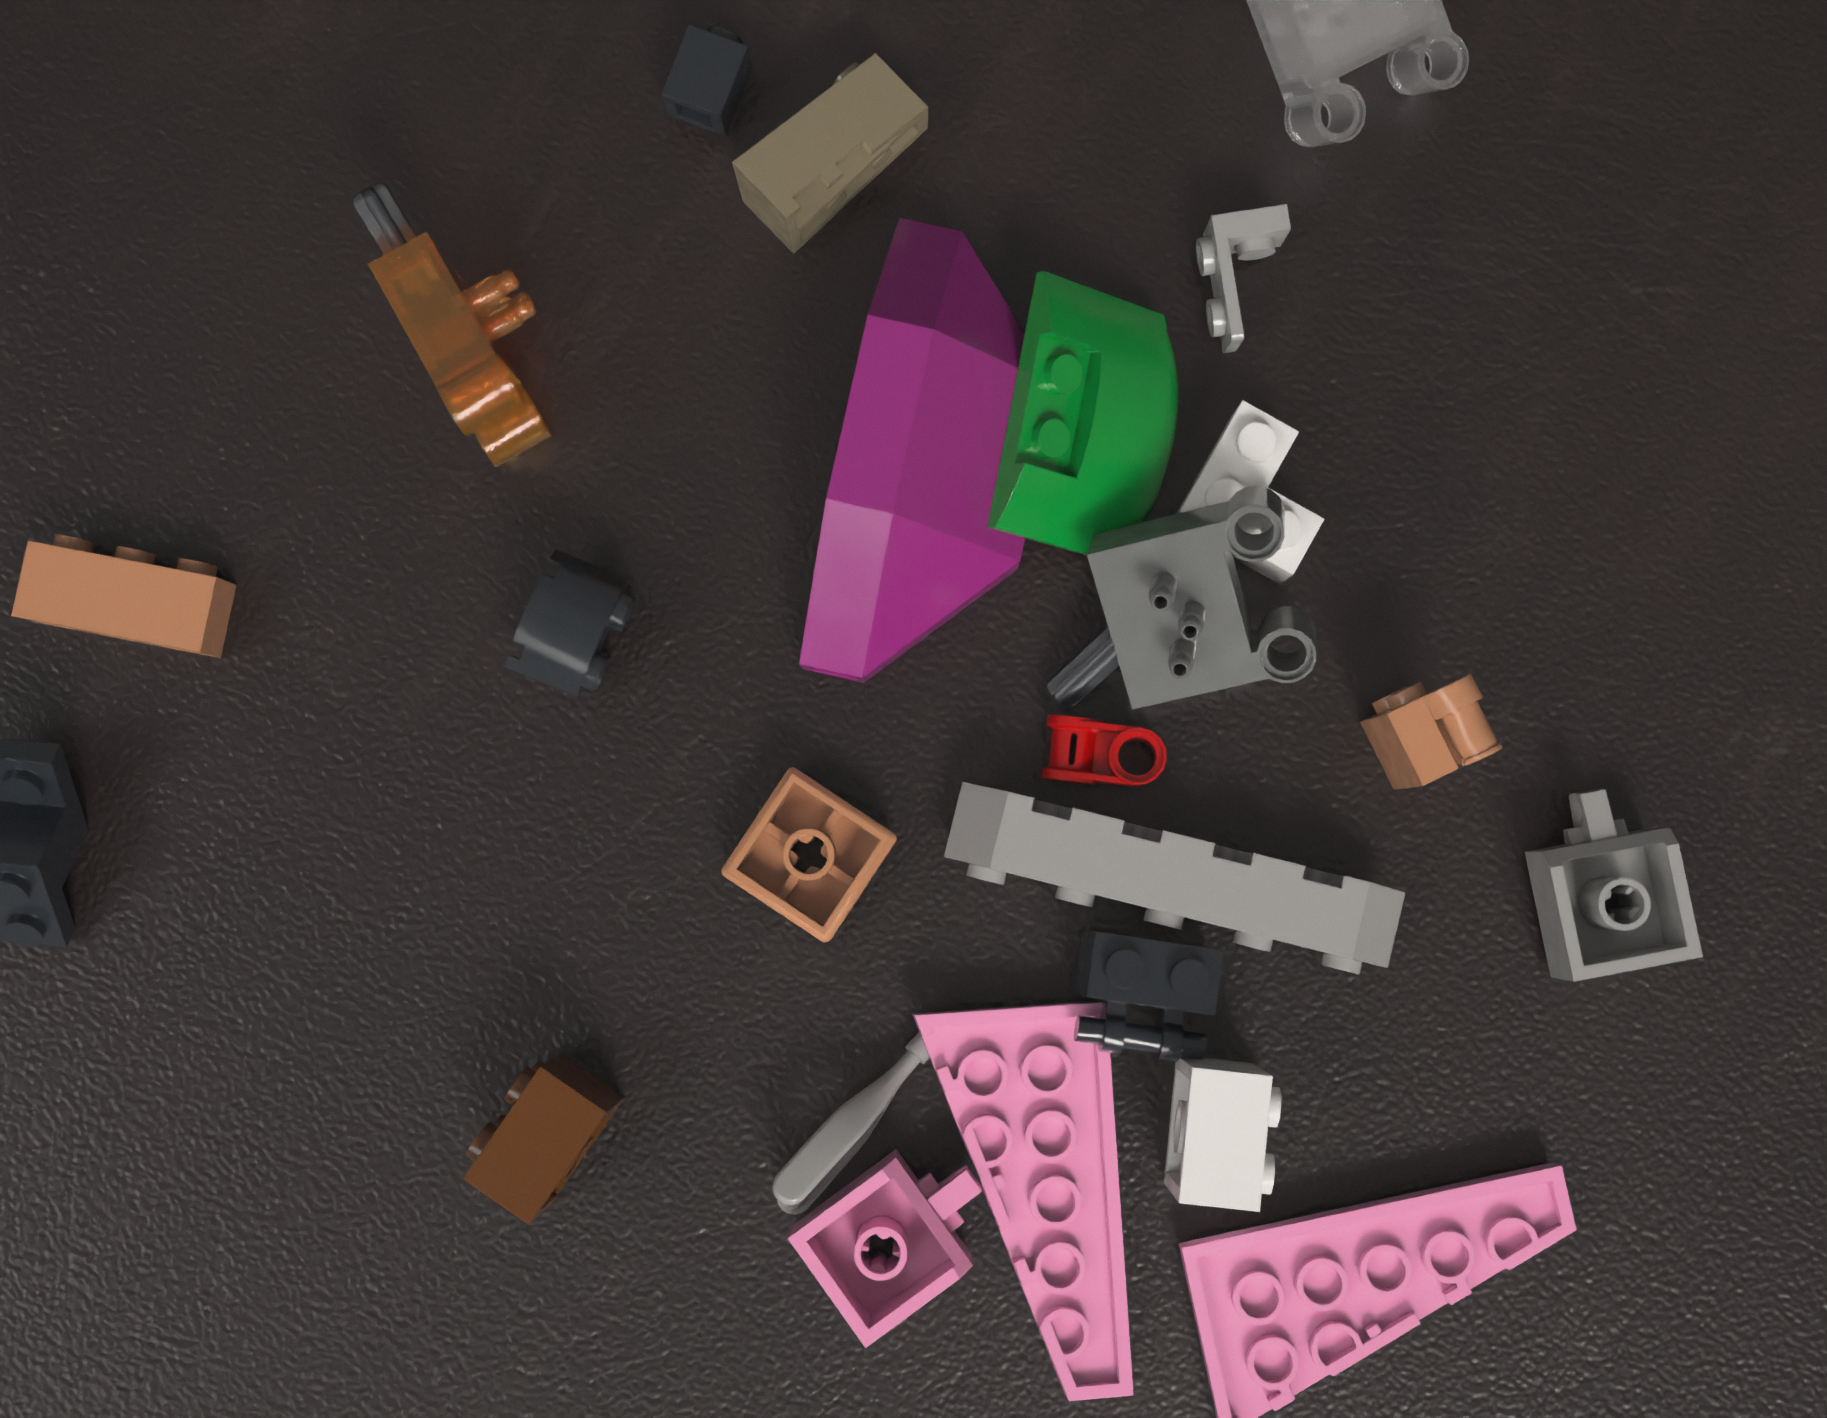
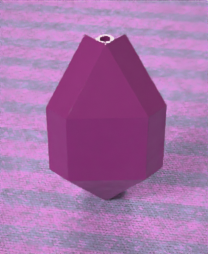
[799,218,1025,683]

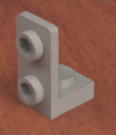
[1196,204,1291,353]

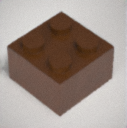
[463,1054,625,1225]

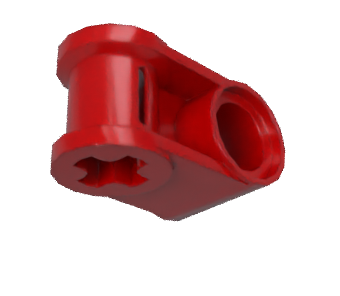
[1040,715,1167,787]

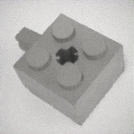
[1525,788,1703,982]

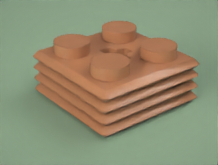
[721,767,897,942]

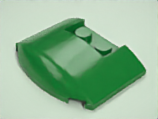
[987,271,1178,555]

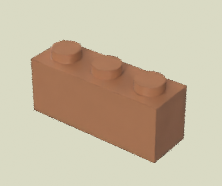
[11,534,236,658]

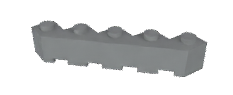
[944,782,1405,974]

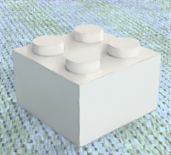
[1164,1057,1281,1212]

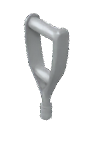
[772,1032,930,1215]

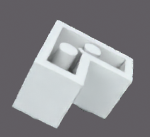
[1176,400,1324,584]

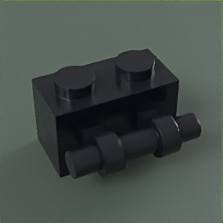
[1074,931,1224,1063]

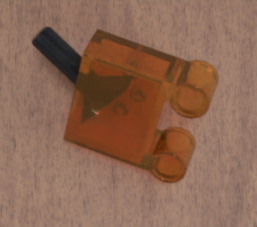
[352,182,552,467]

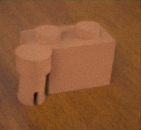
[1360,673,1503,790]

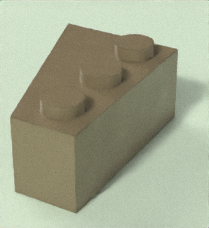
[732,53,928,254]

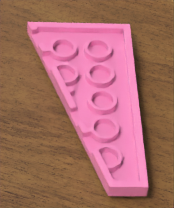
[912,1000,1134,1401]
[1178,1162,1576,1418]

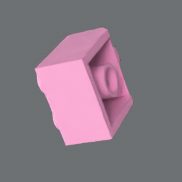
[788,1149,982,1348]

